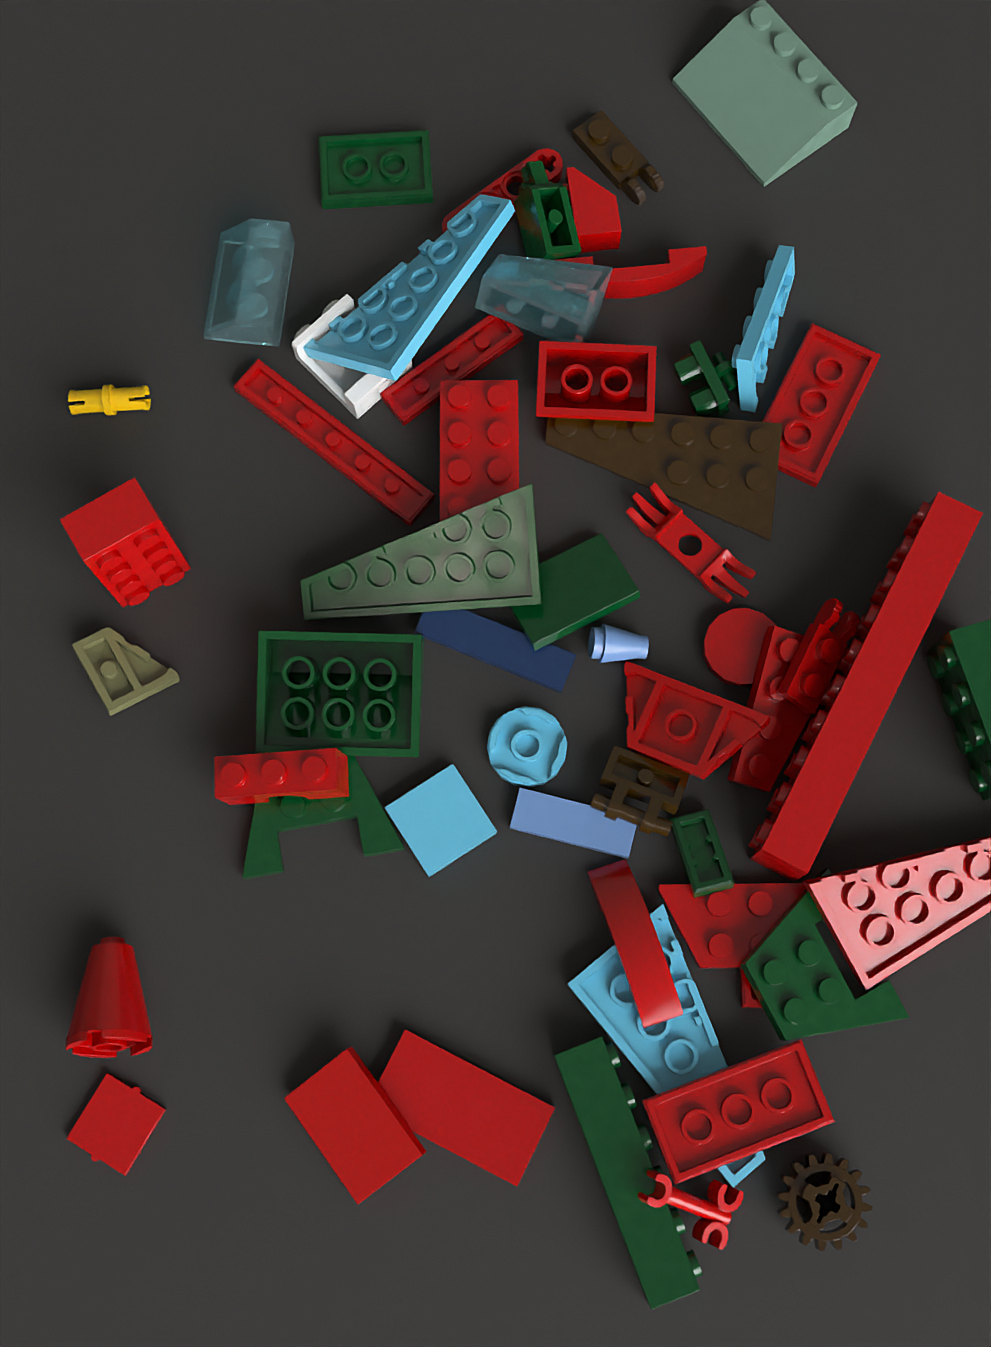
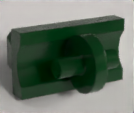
[673,340,738,417]

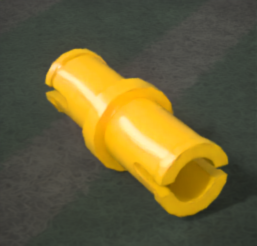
[68,384,151,416]

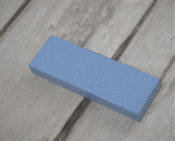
[510,788,637,859]

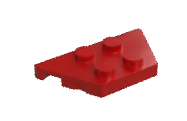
[624,661,771,780]
[658,883,806,968]

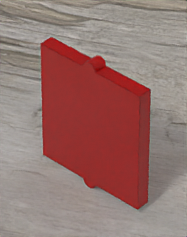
[66,1073,166,1176]

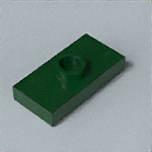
[670,809,734,898]

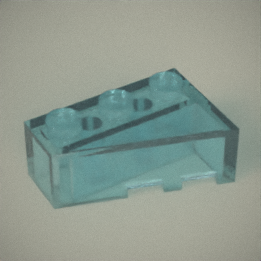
[475,254,613,343]

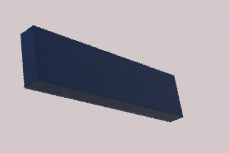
[415,609,576,693]

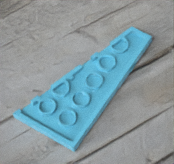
[303,194,515,381]
[567,904,765,1188]

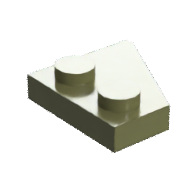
[72,627,180,716]

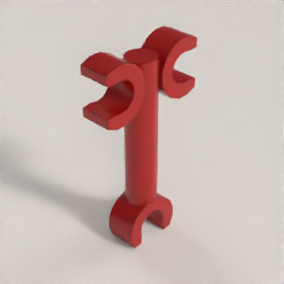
[637,1169,744,1250]

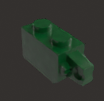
[514,161,581,273]

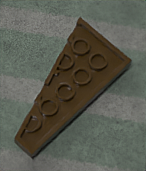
[545,413,782,542]

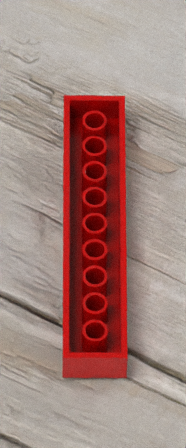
[748,492,983,882]

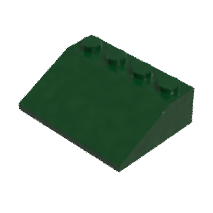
[255,631,424,757]

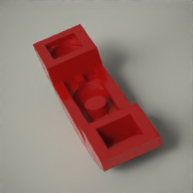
[553,246,707,299]
[587,859,683,1028]

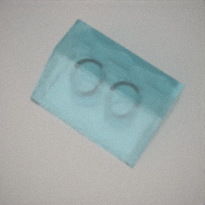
[203,218,295,347]

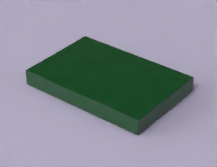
[319,130,433,210]
[509,533,640,651]

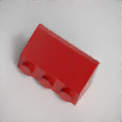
[536,341,657,422]

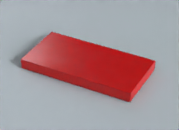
[762,323,881,488]
[378,1029,555,1187]
[642,1039,835,1185]

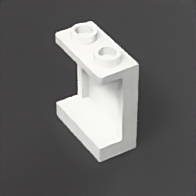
[292,294,413,419]

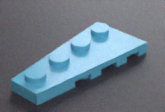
[732,245,795,412]

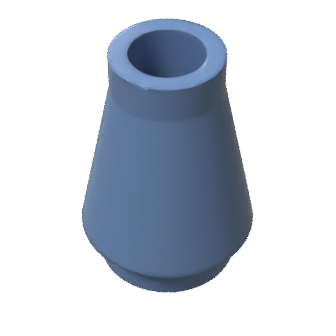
[588,624,649,663]

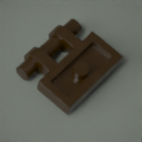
[590,745,690,837]

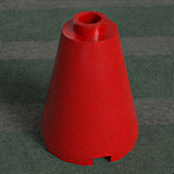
[65,937,153,1058]

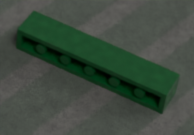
[553,1037,703,1310]

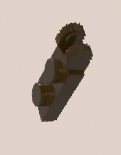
[572,110,665,206]

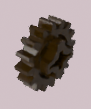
[775,1152,873,1251]

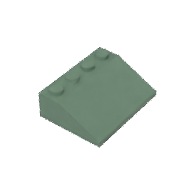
[672,0,858,187]

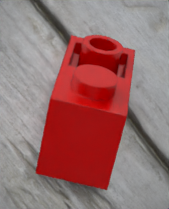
[562,167,622,253]

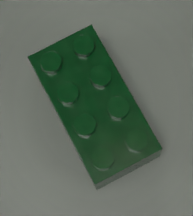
[927,619,991,801]

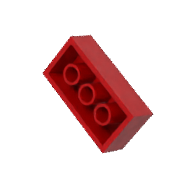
[440,380,519,521]
[59,477,191,607]

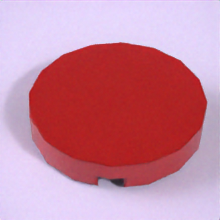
[703,608,776,687]

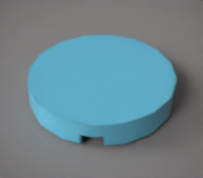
[487,706,567,788]

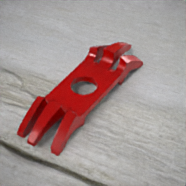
[626,482,757,603]

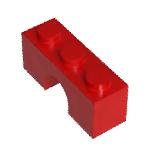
[214,748,349,805]

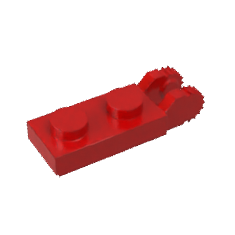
[778,597,860,714]

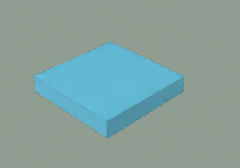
[384,764,497,877]

